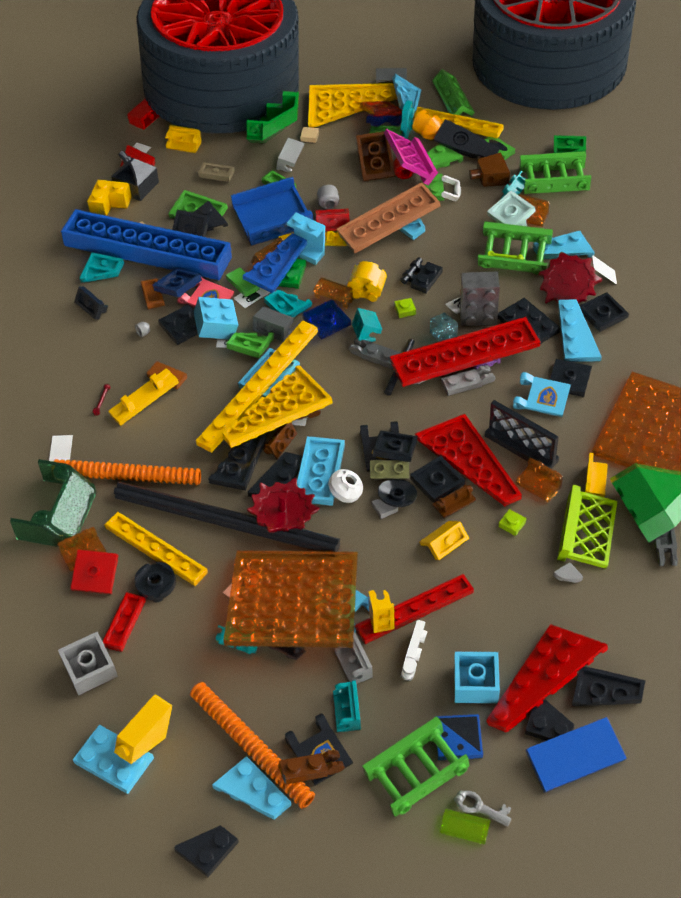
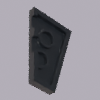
[248,452,303,497]
[572,666,646,707]

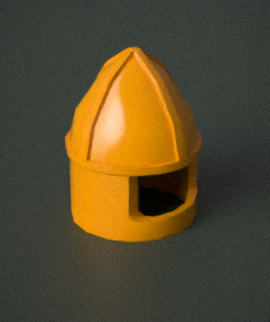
[412,110,443,140]

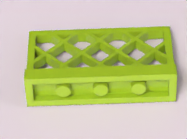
[557,485,617,569]

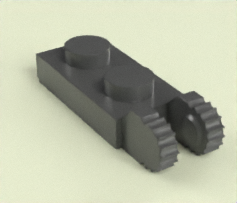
[349,337,401,369]
[654,528,678,566]

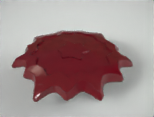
[538,252,603,304]
[247,478,320,532]

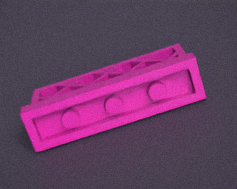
[384,129,438,186]

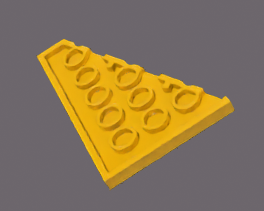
[308,83,397,128]
[222,365,333,448]

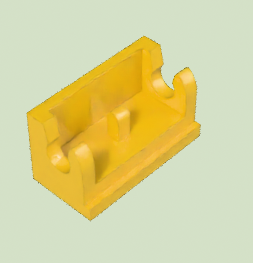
[165,125,202,153]
[368,590,394,633]

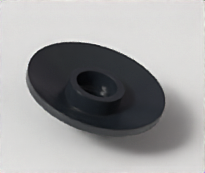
[378,479,417,507]

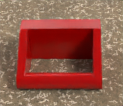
[316,208,350,231]

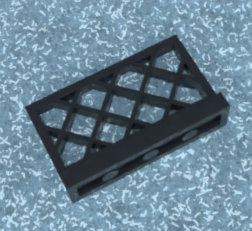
[485,400,559,473]

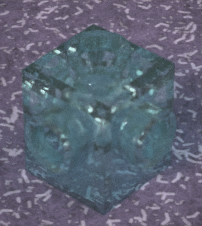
[430,312,458,342]

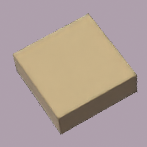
[300,127,319,143]

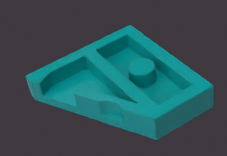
[400,100,415,139]
[79,252,124,283]
[264,290,312,317]

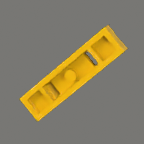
[108,368,179,426]

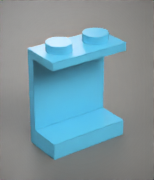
[287,213,325,265]

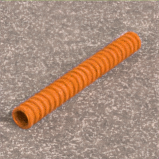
[52,459,201,485]
[190,682,315,809]

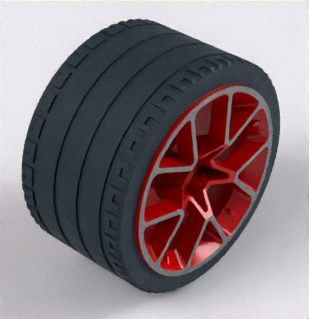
[472,0,636,110]

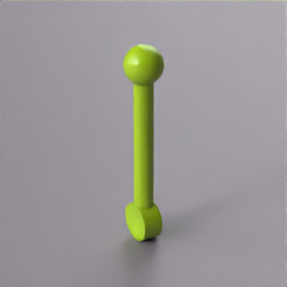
[488,250,524,260]

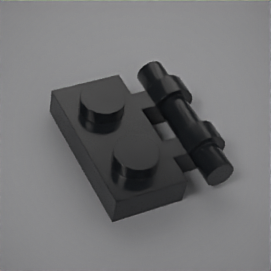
[400,257,443,294]

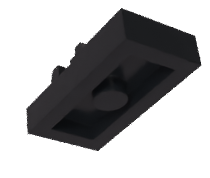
[74,286,108,320]

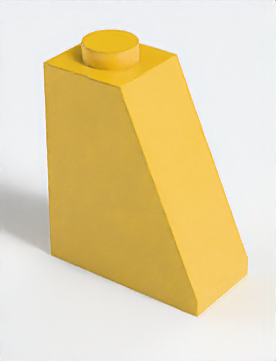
[114,694,172,764]

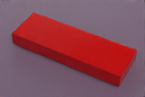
[102,592,146,652]

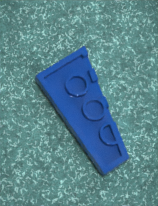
[243,233,307,293]

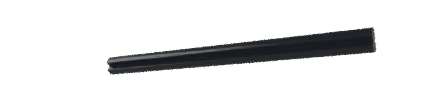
[114,481,340,556]

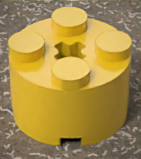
[347,261,387,302]

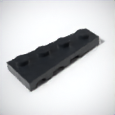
[208,431,269,491]

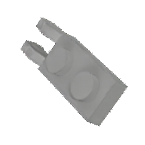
[441,365,496,396]

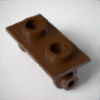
[264,422,298,459]
[433,485,476,518]

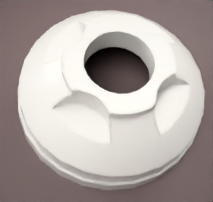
[328,469,363,503]

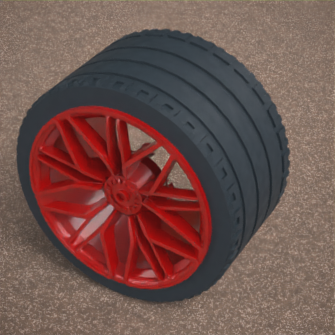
[136,0,299,133]

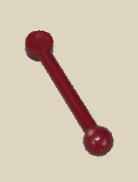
[93,384,111,416]

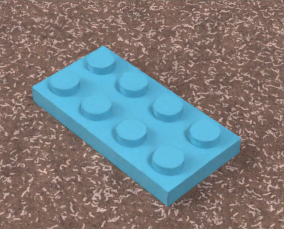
[297,436,345,506]

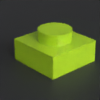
[394,298,416,318]
[498,509,526,536]

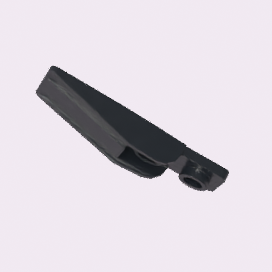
[434,120,500,158]

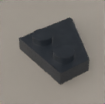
[193,201,228,231]
[525,699,575,741]
[174,825,239,877]

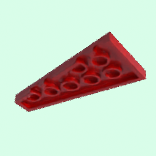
[415,414,522,506]
[486,624,608,733]

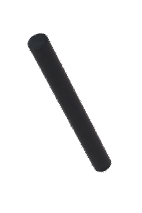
[384,339,415,395]

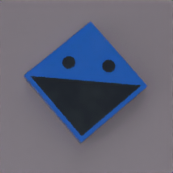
[435,714,483,760]

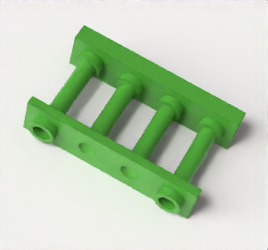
[519,151,591,194]
[478,221,553,275]
[362,716,469,817]

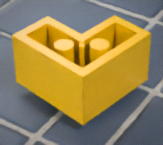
[87,180,132,216]

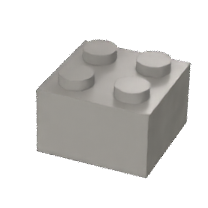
[58,632,118,696]

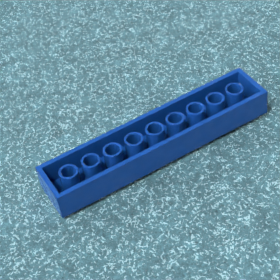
[61,209,232,280]

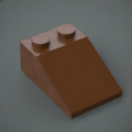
[356,131,396,182]

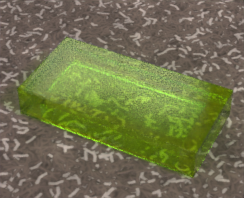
[440,809,491,844]

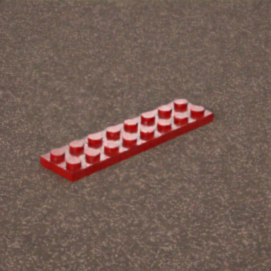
[390,317,540,387]

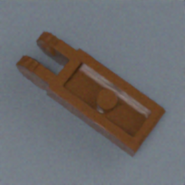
[278,750,345,784]

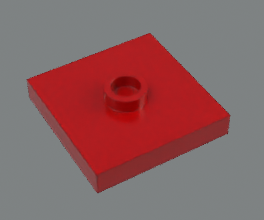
[70,550,119,595]

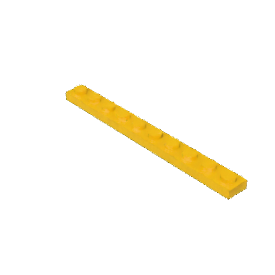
[196,320,318,453]

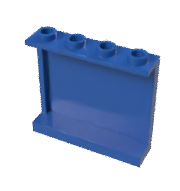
[231,177,313,246]

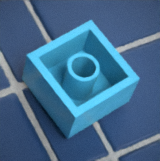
[194,297,238,340]
[454,652,500,704]

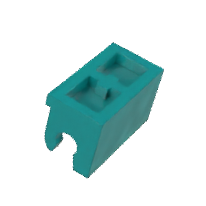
[351,308,382,342]
[333,680,361,732]

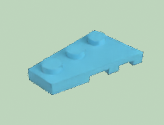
[392,74,421,112]
[533,230,595,259]

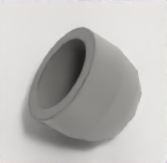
[135,322,150,337]

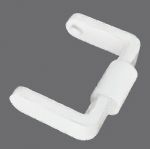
[441,175,461,202]

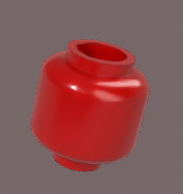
[393,158,414,180]

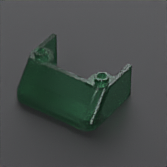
[10,459,96,548]

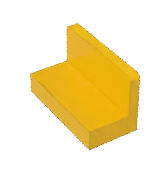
[585,453,608,497]
[419,521,469,560]

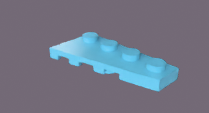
[558,299,602,362]

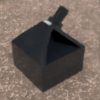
[111,150,159,201]

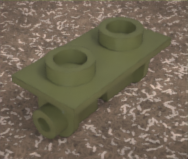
[370,460,409,479]

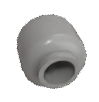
[317,185,340,209]

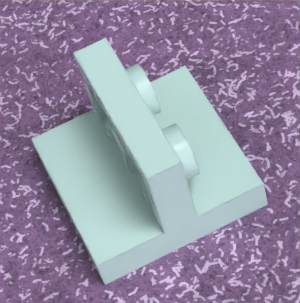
[487,191,536,226]

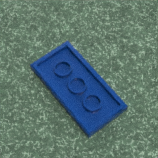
[525,717,627,793]

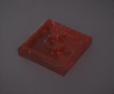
[360,101,402,116]

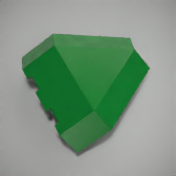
[246,91,299,143]
[610,463,681,542]

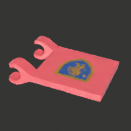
[177,277,234,307]

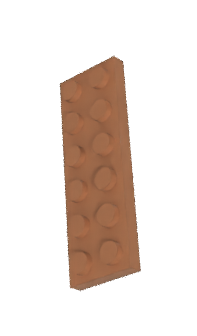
[337,182,440,254]

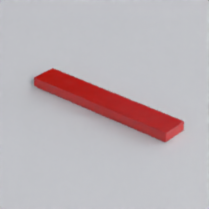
[355,574,474,644]

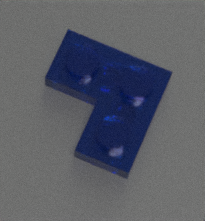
[366,110,402,127]

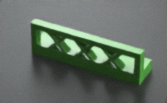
[432,69,475,116]

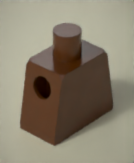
[469,153,510,187]

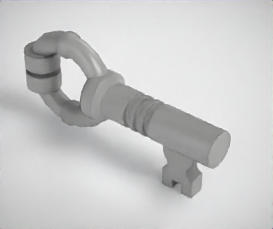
[454,790,511,827]

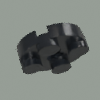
[135,562,176,602]

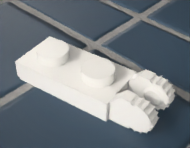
[401,620,427,681]

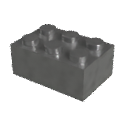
[460,272,500,326]

